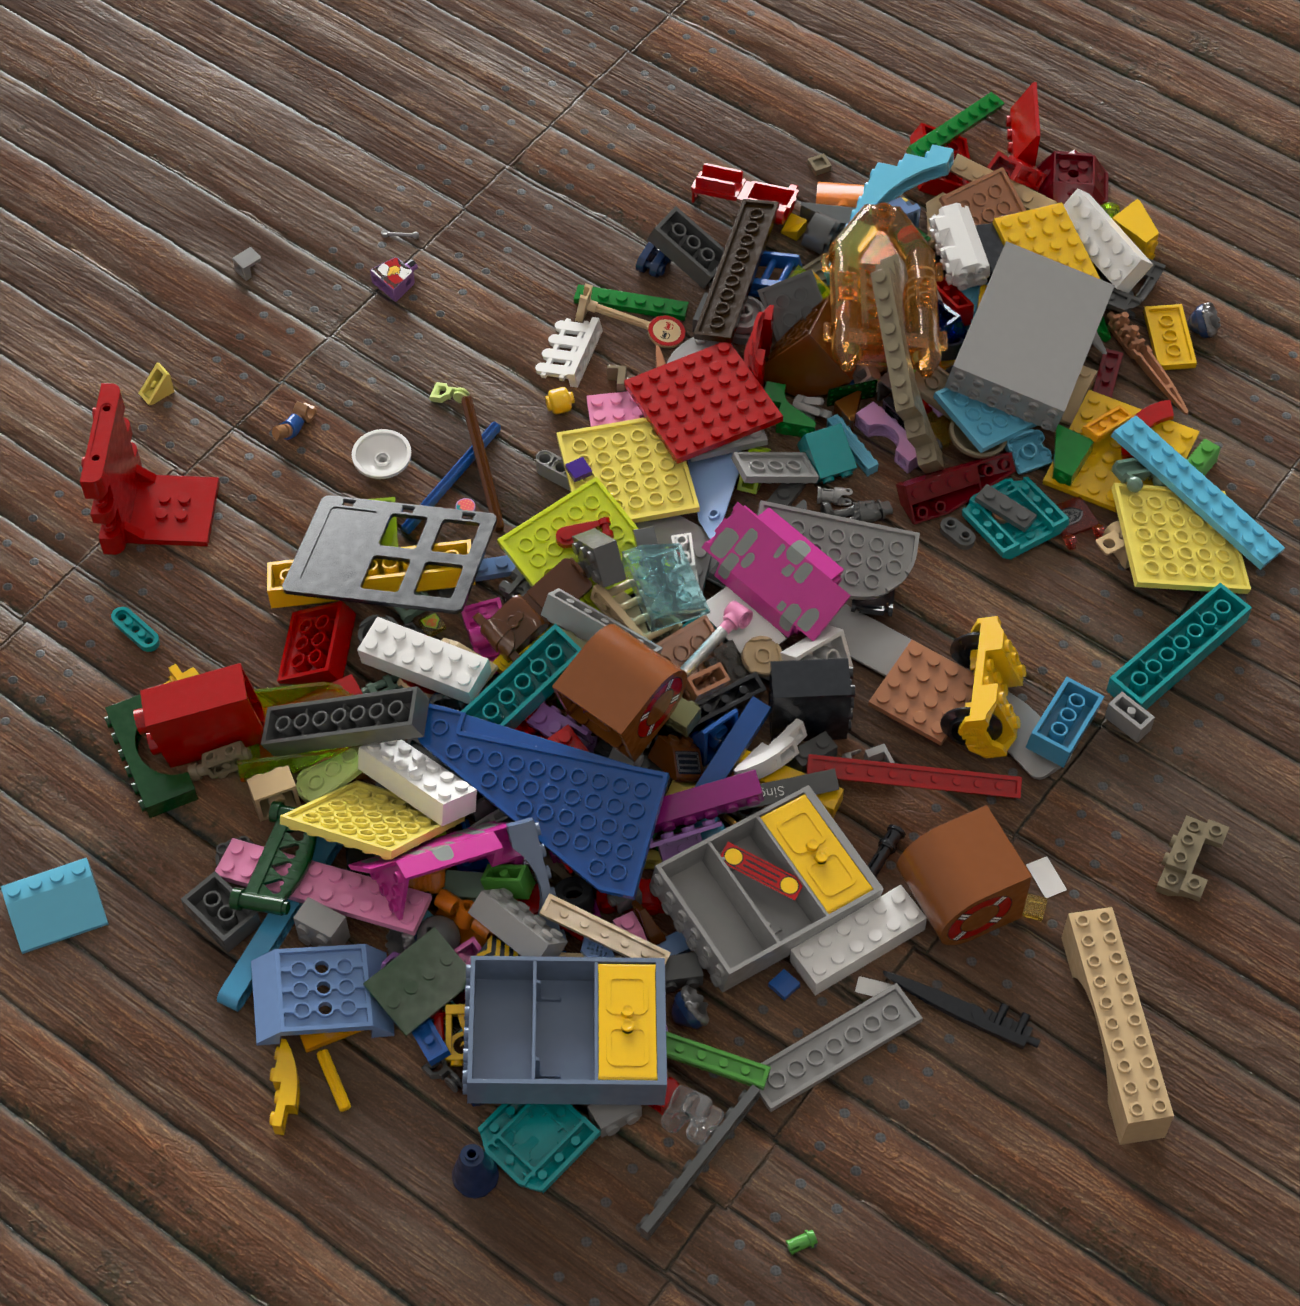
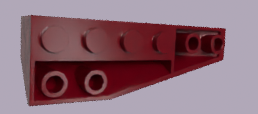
[896,452,1016,525]

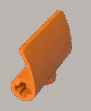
[816,182,864,208]
[434,888,495,947]

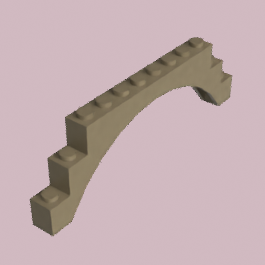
[870,254,945,474]

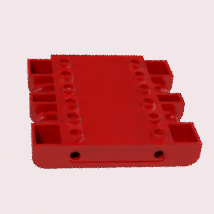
[80,383,220,555]

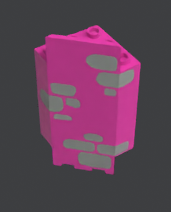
[701,502,851,641]
[349,821,524,920]

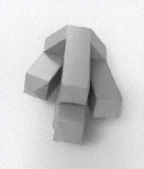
[792,394,832,420]

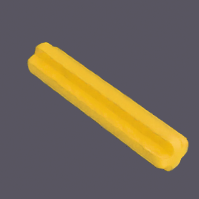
[317,1049,351,1112]

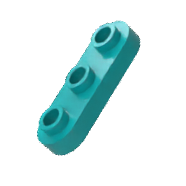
[111,607,160,652]

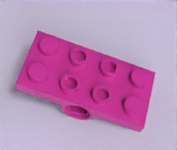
[461,597,502,675]

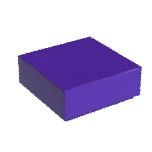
[565,457,592,482]

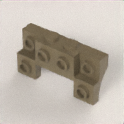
[1155,815,1229,901]

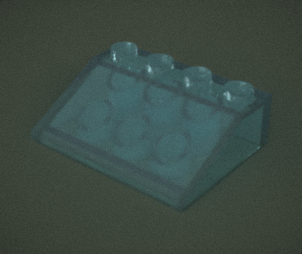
[622,543,710,632]

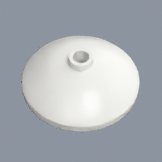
[352,429,411,479]

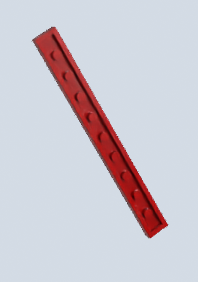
[806,754,1022,799]

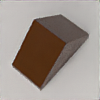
[834,391,862,432]

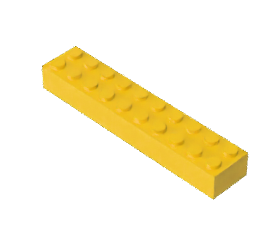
[267,539,475,609]

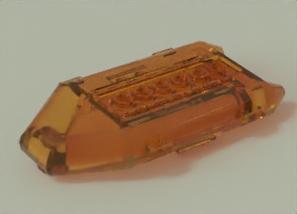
[821,202,948,378]

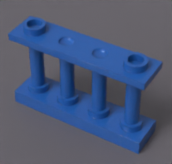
[748,251,803,297]

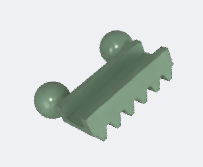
[1111,458,1166,493]

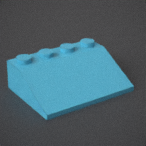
[1,858,108,954]

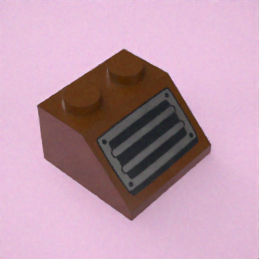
[648,734,703,782]

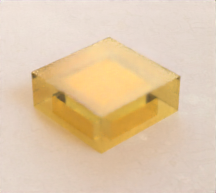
[1022,893,1048,921]

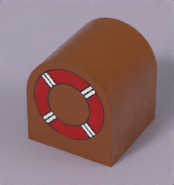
[552,624,687,762]
[897,805,1032,945]

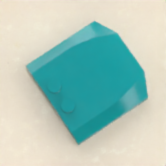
[962,477,1070,559]
[478,1104,601,1193]

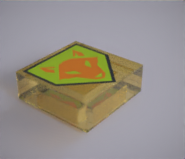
[418,612,446,637]

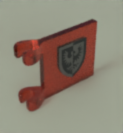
[1056,496,1106,550]

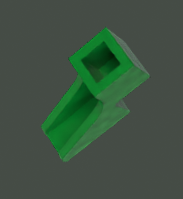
[764,381,816,438]

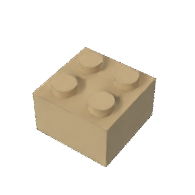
[247,765,301,822]

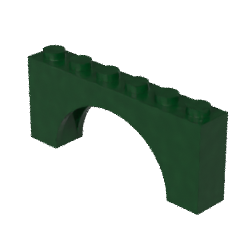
[104,694,198,818]

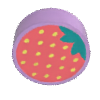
[455,498,476,518]

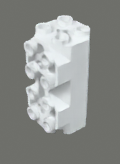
[929,203,990,291]

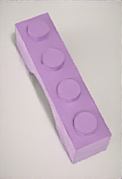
[855,401,918,473]

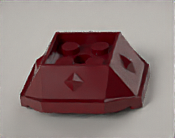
[1034,150,1108,207]

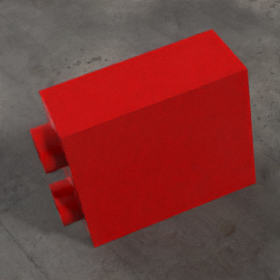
[133,663,265,768]

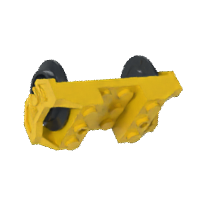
[940,616,1026,758]

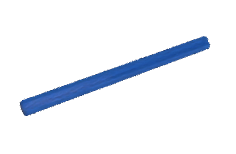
[401,422,501,534]

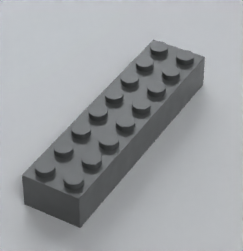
[261,686,430,756]

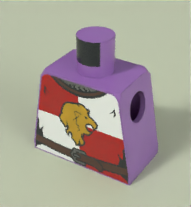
[370,257,418,302]

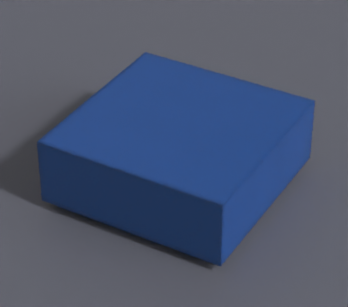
[768,969,800,1001]

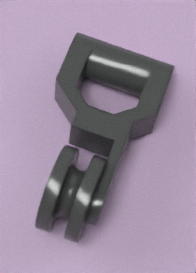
[421,1058,463,1093]

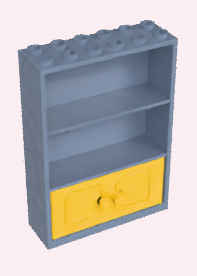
[462,956,667,1105]

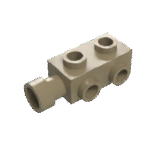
[187,741,252,782]

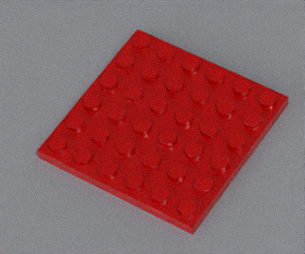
[624,342,783,464]

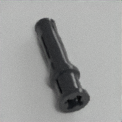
[868,824,906,877]

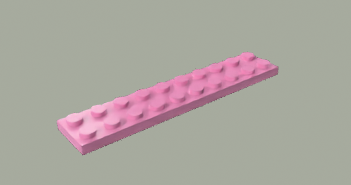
[215,838,432,936]

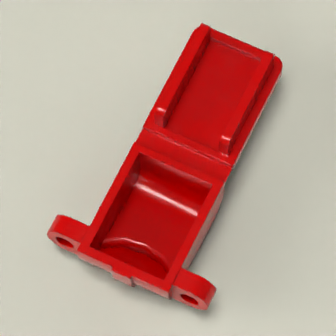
[691,163,799,225]

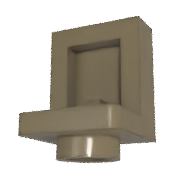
[607,365,630,392]

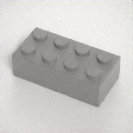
[468,888,568,957]

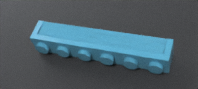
[827,414,879,476]

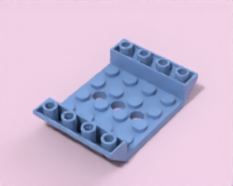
[251,944,394,1045]

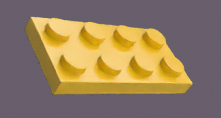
[1143,304,1197,370]

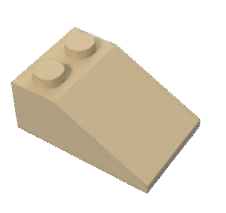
[1060,365,1097,426]

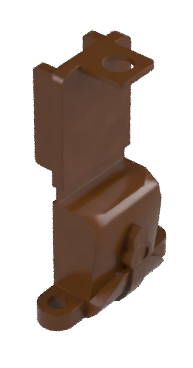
[472,558,593,663]

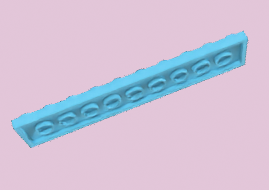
[1111,416,1285,570]

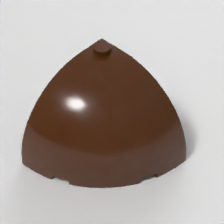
[764,295,858,397]

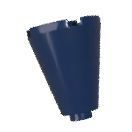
[452,1144,499,1199]

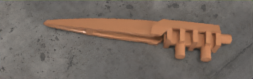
[1107,312,1188,415]

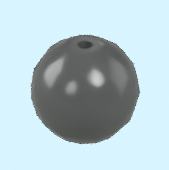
[417,915,461,949]

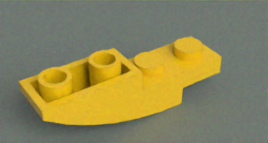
[269,1039,300,1135]

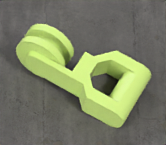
[429,382,470,403]

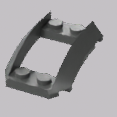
[1097,258,1166,313]

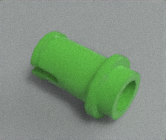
[786,1229,818,1255]

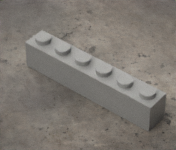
[541,588,663,654]

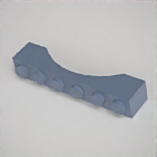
[506,817,566,950]

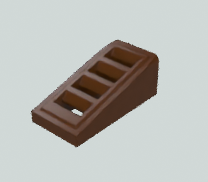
[632,900,666,945]

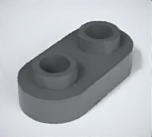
[940,517,975,550]

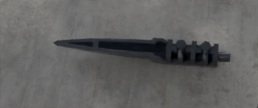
[883,971,1041,1049]

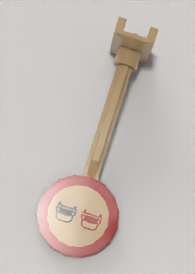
[575,284,686,348]

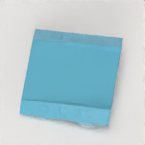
[1004,429,1053,475]

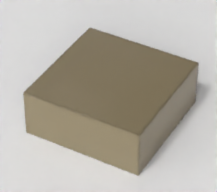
[807,153,832,176]

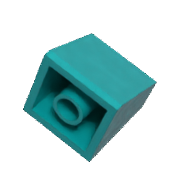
[797,423,857,484]

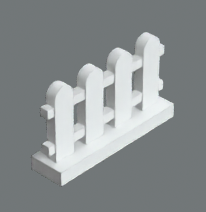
[535,317,603,388]

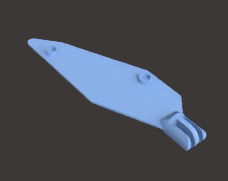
[687,451,741,539]

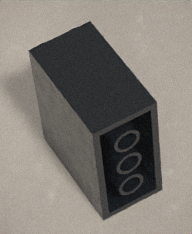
[768,658,855,742]

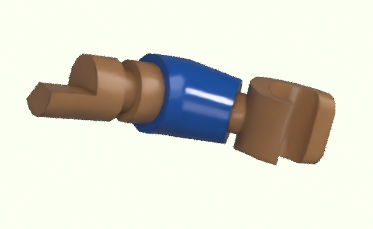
[272,401,317,440]

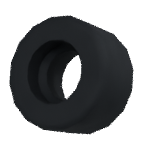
[554,876,595,913]

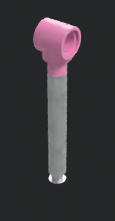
[680,601,753,677]

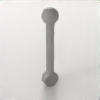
[381,230,419,239]

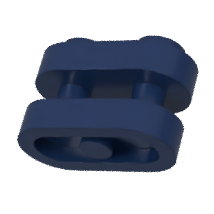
[636,242,671,278]

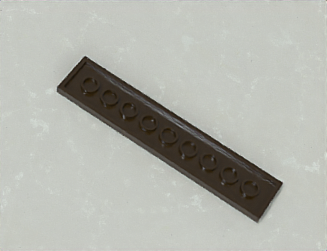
[693,199,779,343]

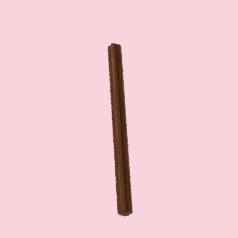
[461,396,504,532]

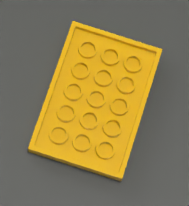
[993,202,1100,279]

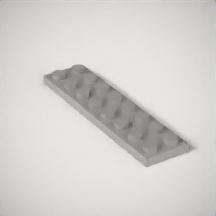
[759,983,923,1112]

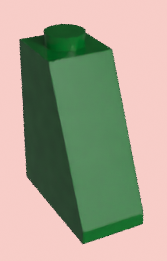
[1052,424,1094,486]

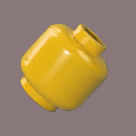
[545,387,575,415]

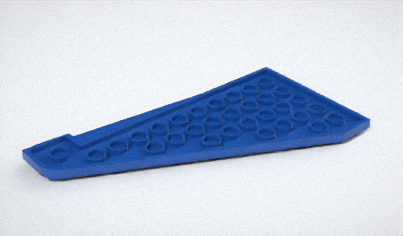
[418,704,670,900]

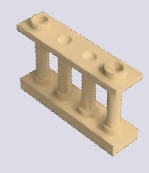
[590,566,683,641]

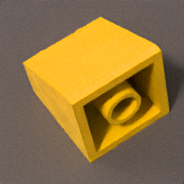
[1112,199,1159,260]

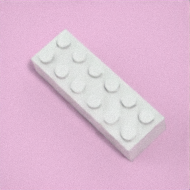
[1064,188,1153,293]
[357,617,492,704]
[358,740,477,826]
[790,885,927,996]

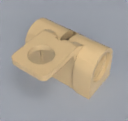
[1096,521,1130,569]

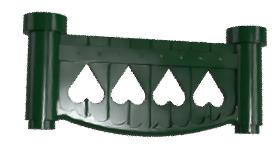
[229,801,317,916]

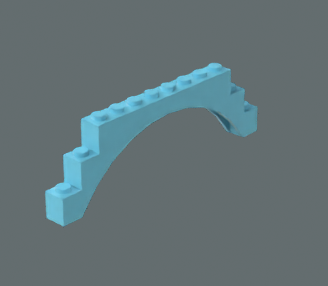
[824,144,954,329]

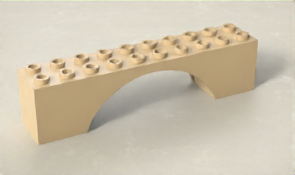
[1061,907,1174,1145]

